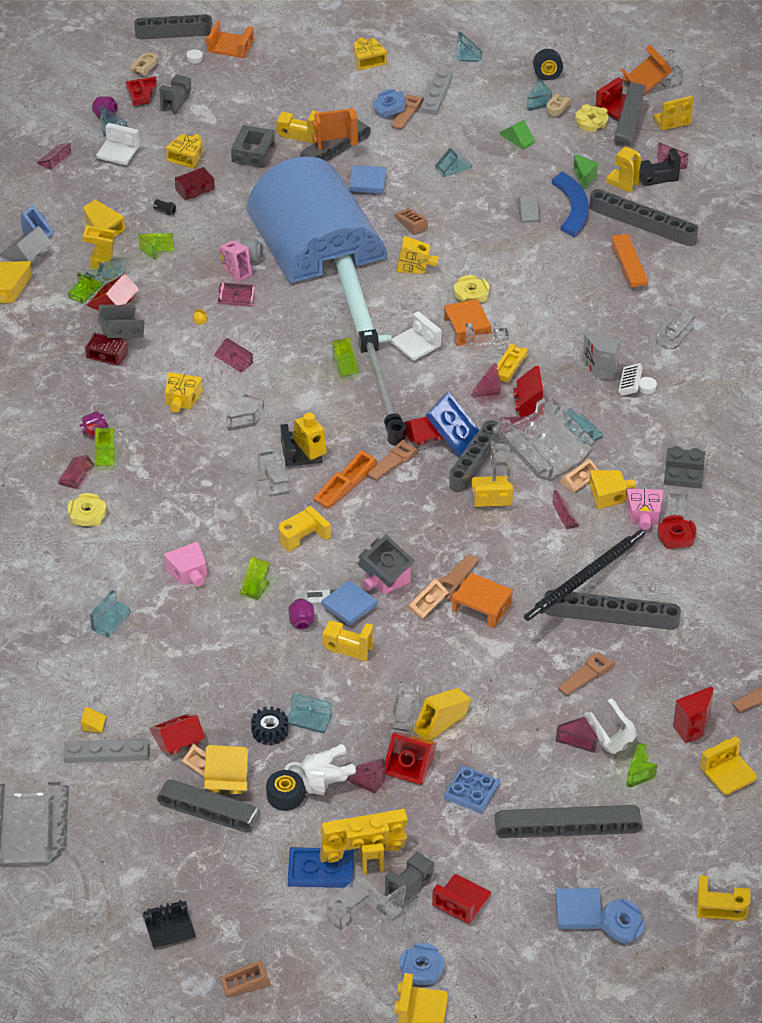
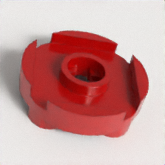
[657,515,697,549]

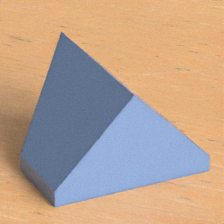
[20,205,54,237]

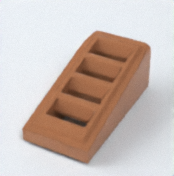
[395,208,428,235]
[220,960,271,997]

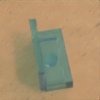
[85,260,125,282]
[564,408,603,446]
[90,590,131,638]
[288,693,332,733]

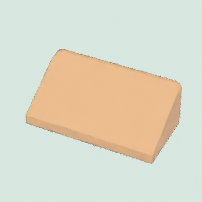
[559,458,598,493]
[406,578,449,619]
[182,744,206,777]

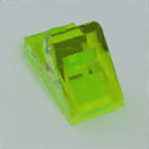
[138,233,174,260]
[68,272,103,304]
[332,337,359,377]
[94,428,116,466]
[240,556,271,600]
[626,743,657,788]

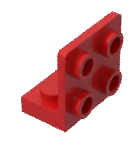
[595,77,626,120]
[432,874,491,925]

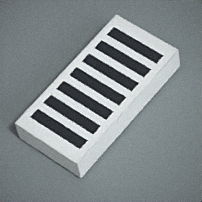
[618,363,643,396]

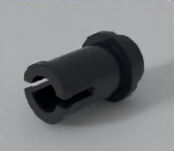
[153,199,176,215]

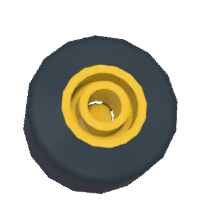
[533,48,563,80]
[266,770,304,811]

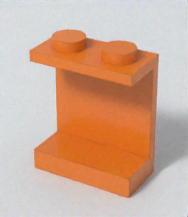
[205,21,254,58]
[620,45,673,95]
[312,108,358,150]
[444,299,491,346]
[451,572,513,628]

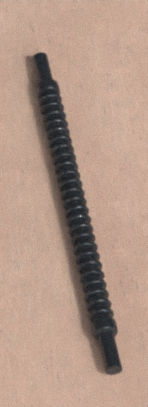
[524,529,645,621]

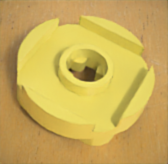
[575,104,609,132]
[454,275,489,302]
[67,493,106,526]

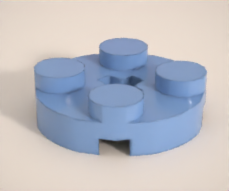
[373,89,406,118]
[600,899,645,944]
[400,943,444,986]

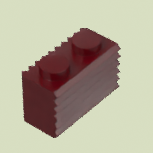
[175,167,215,200]
[85,333,128,366]

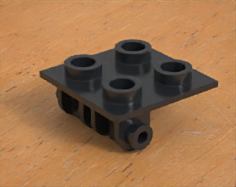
[142,900,196,948]

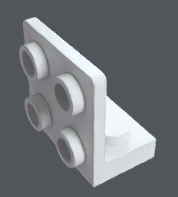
[96,123,140,165]
[391,311,442,361]

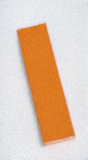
[611,234,648,287]
[313,450,377,509]

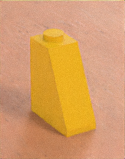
[83,199,125,237]
[0,261,32,303]
[413,688,472,741]

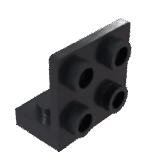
[280,424,322,467]

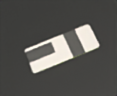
[307,590,335,603]

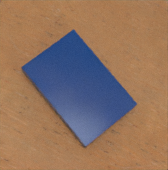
[425,392,479,458]
[288,847,354,888]

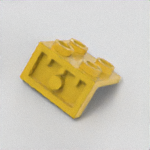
[653,96,694,131]

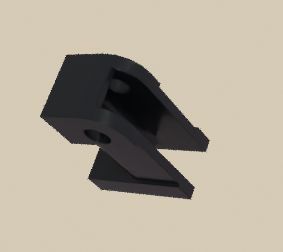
[639,148,681,186]

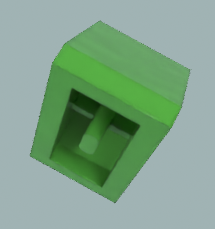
[500,120,535,150]
[573,155,598,189]

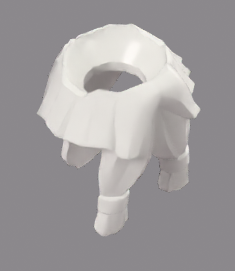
[583,698,637,754]
[298,744,356,796]

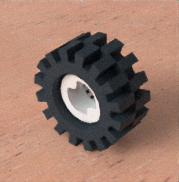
[251,706,289,746]

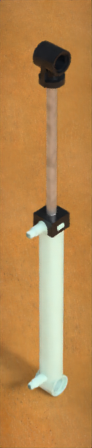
[334,254,406,446]

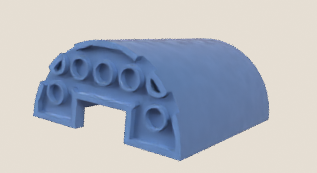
[247,157,388,283]

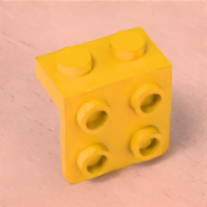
[472,476,513,507]
[700,736,757,795]
[204,745,248,794]
[394,973,448,1023]

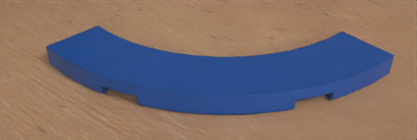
[552,171,589,237]

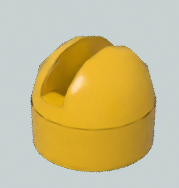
[193,309,207,325]

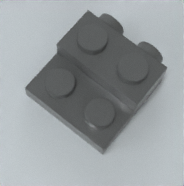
[664,446,705,489]
[357,534,415,587]

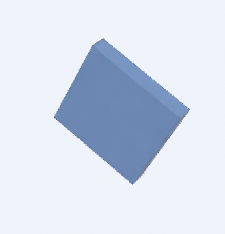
[349,165,386,194]
[321,580,377,626]
[444,765,500,814]
[555,888,602,929]

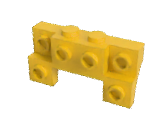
[320,809,408,863]

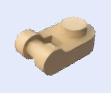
[130,53,157,77]
[546,93,572,116]

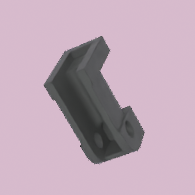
[159,74,191,115]
[385,852,434,909]

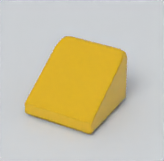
[81,707,107,733]

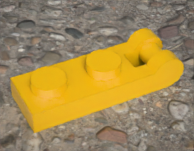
[492,343,529,383]

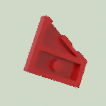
[125,76,157,106]

